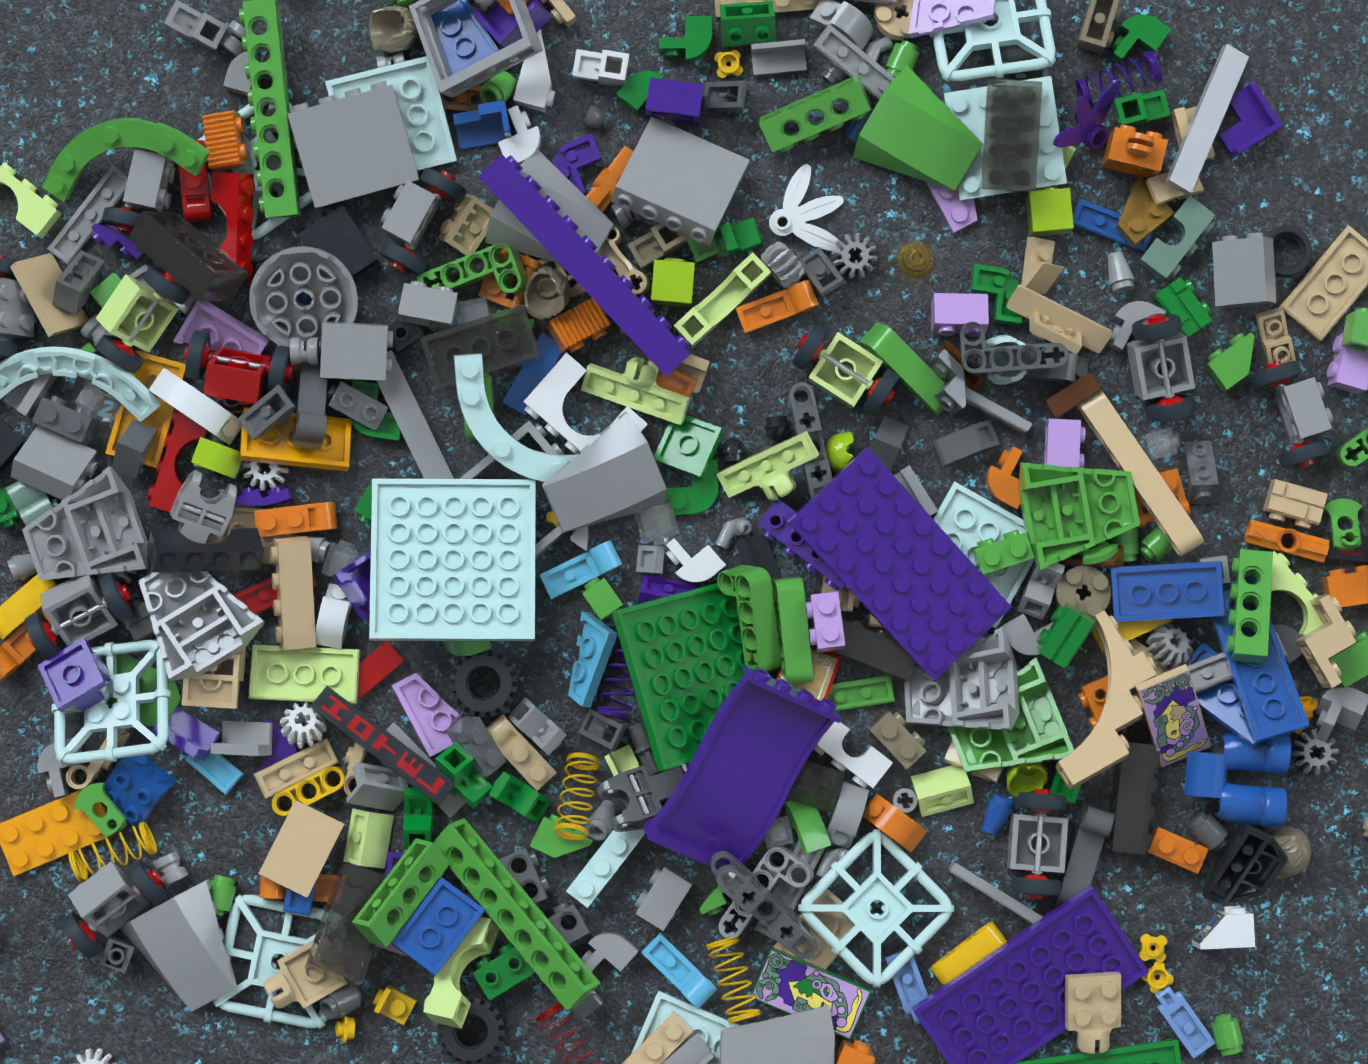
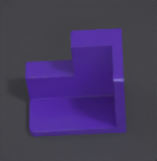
[472,0,552,47]
[645,78,703,126]
[1218,81,1283,159]

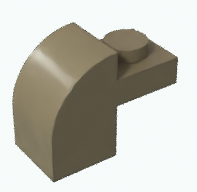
[628,223,687,269]

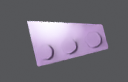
[909,0,996,38]
[925,181,977,234]
[173,297,269,355]
[391,673,462,758]

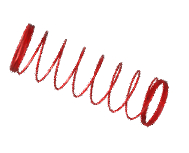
[535,1003,602,1064]

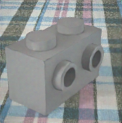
[398,281,458,331]
[634,866,692,931]

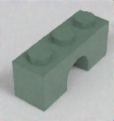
[1137,196,1215,282]

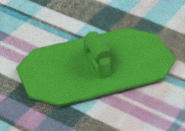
[101,654,181,727]

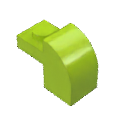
[191,437,242,479]

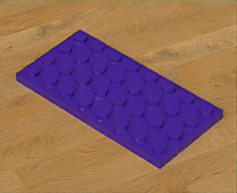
[787,447,1012,682]
[911,885,1149,1064]

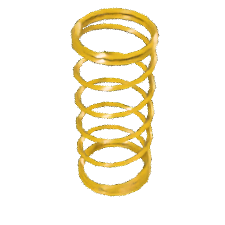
[554,752,601,840]
[68,821,157,883]
[706,936,761,1024]

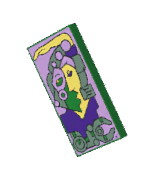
[751,946,871,1039]

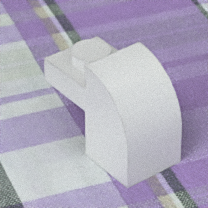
[572,49,629,86]
[498,105,541,165]
[666,539,726,583]
[315,583,352,650]

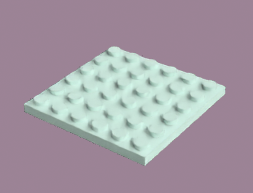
[369,479,536,641]

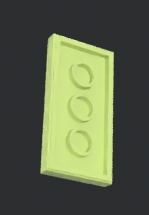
[248,645,361,704]

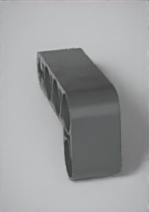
[960,321,1069,374]
[293,352,328,450]
[1054,805,1114,907]

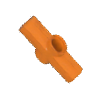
[586,146,634,213]
[1244,519,1330,563]

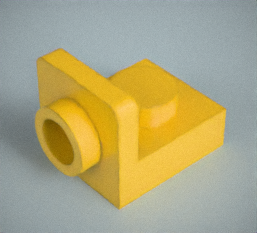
[373,985,417,1025]

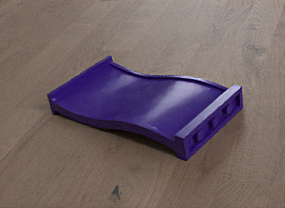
[642,666,842,869]

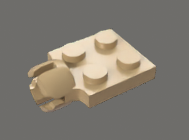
[263,933,351,1009]
[1065,972,1121,1054]

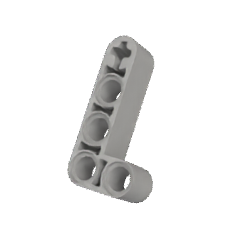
[718,846,814,938]

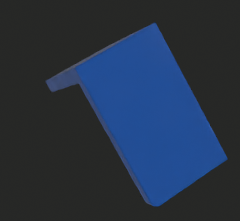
[453,100,512,150]

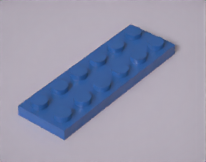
[1210,576,1309,743]

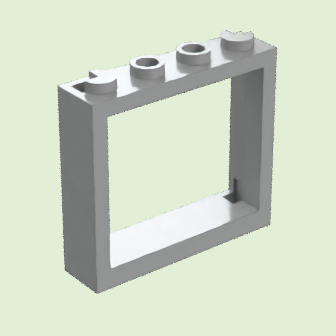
[409,0,543,98]
[460,421,568,559]

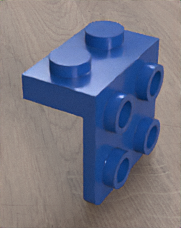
[103,755,176,828]

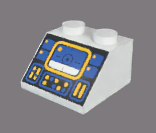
[1192,906,1255,950]

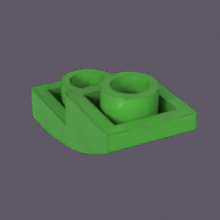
[784,794,831,854]
[699,886,726,916]

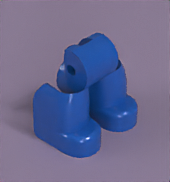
[1184,731,1291,829]

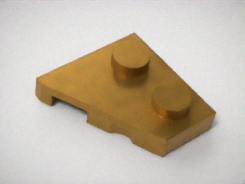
[1115,175,1174,247]

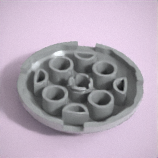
[249,246,358,351]

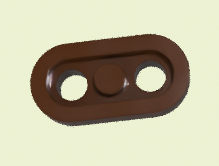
[439,85,484,112]

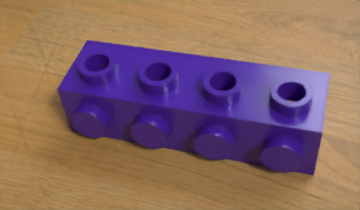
[758,498,848,591]

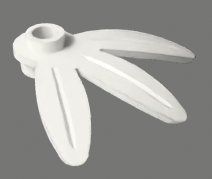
[769,164,844,251]

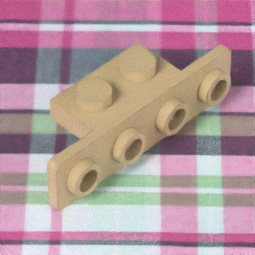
[1007,285,1112,354]

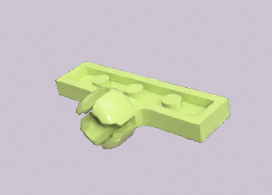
[581,358,690,425]
[716,431,819,501]

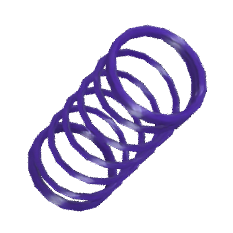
[1075,50,1163,109]
[597,635,636,720]

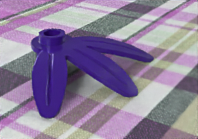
[1053,79,1121,148]

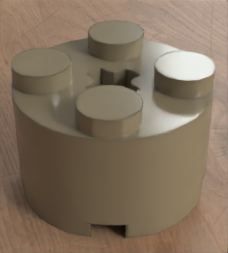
[1053,566,1111,618]

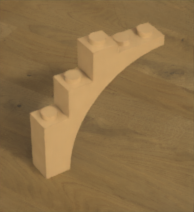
[1056,610,1157,790]

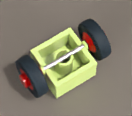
[96,266,190,373]
[792,323,899,416]

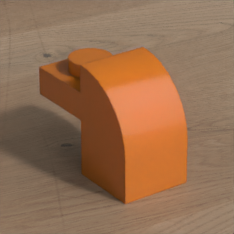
[986,446,1023,510]
[862,793,927,853]

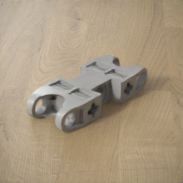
[146,470,237,576]

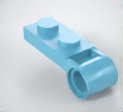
[540,540,622,599]
[641,933,717,1009]

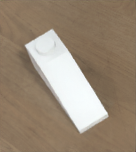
[513,29,556,113]

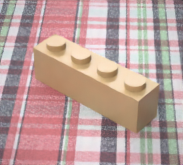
[270,536,316,650]

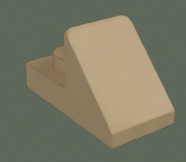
[1021,237,1064,295]

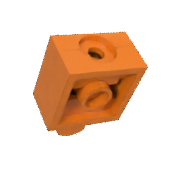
[1101,125,1168,178]

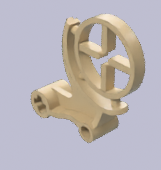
[525,226,650,298]

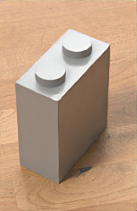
[1212,233,1276,308]
[320,321,393,381]
[11,425,98,500]

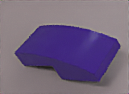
[91,223,145,259]
[235,486,294,507]

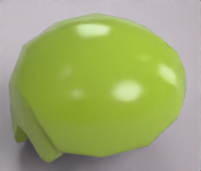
[825,431,853,473]
[1007,762,1048,797]

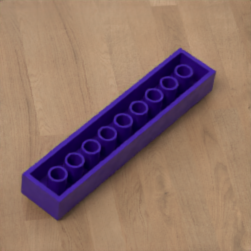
[478,154,691,377]

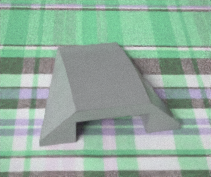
[484,149,615,264]
[542,411,667,532]
[22,466,148,580]
[139,571,264,681]
[904,627,1020,730]
[120,879,237,1012]
[720,1005,835,1064]

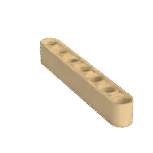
[1077,390,1204,557]

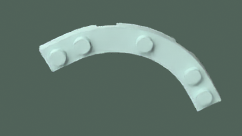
[0,347,162,422]
[454,354,580,482]

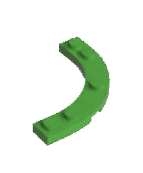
[42,118,211,202]

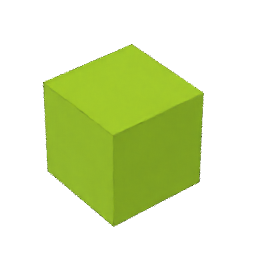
[1025,187,1074,237]
[651,258,695,308]

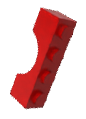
[209,172,255,282]
[147,409,211,512]

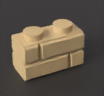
[1263,479,1327,529]

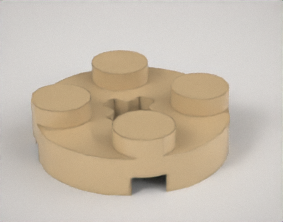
[874,0,914,40]

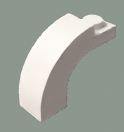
[149,368,242,445]

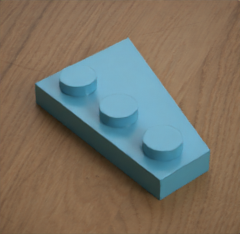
[568,612,618,708]

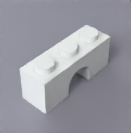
[814,722,893,788]

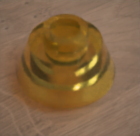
[897,241,934,277]

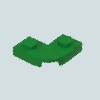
[970,263,1022,326]
[350,380,400,442]
[665,459,718,516]

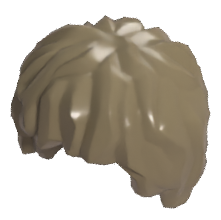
[369,5,418,53]
[524,266,571,320]
[1267,826,1311,879]

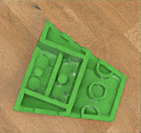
[853,65,984,191]
[1019,462,1140,570]
[947,657,1074,773]

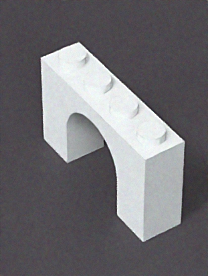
[524,353,647,455]

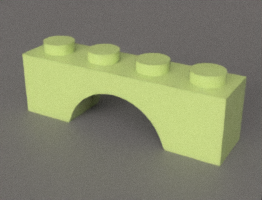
[0,162,62,239]
[674,252,771,348]
[1256,551,1323,636]
[423,917,500,1029]

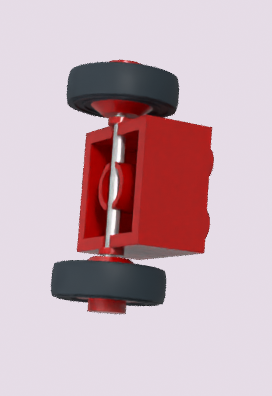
[184,331,294,405]

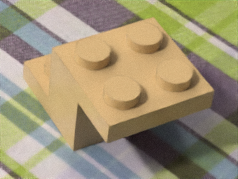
[1295,594,1356,688]
[182,648,246,709]

